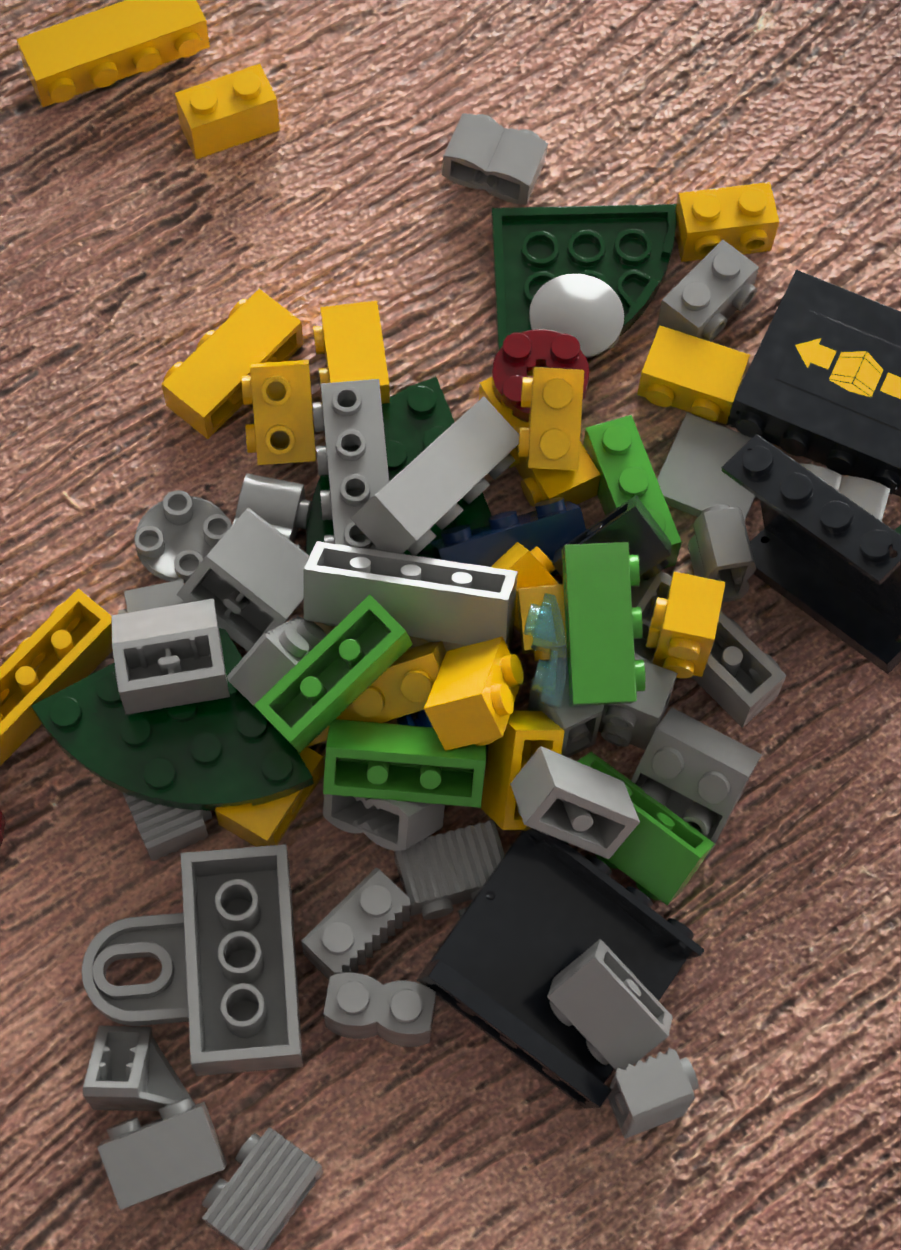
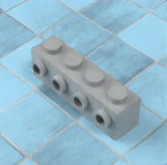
[312,379,389,551]
[350,396,519,556]
[304,541,518,645]

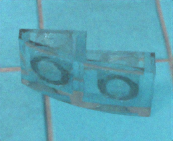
[523,593,566,709]

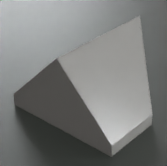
[83,1026,195,1111]

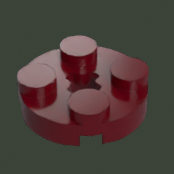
[492,329,589,423]

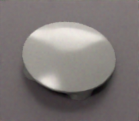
[529,274,624,358]
[134,491,232,583]

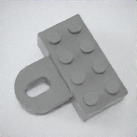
[82,844,303,1076]

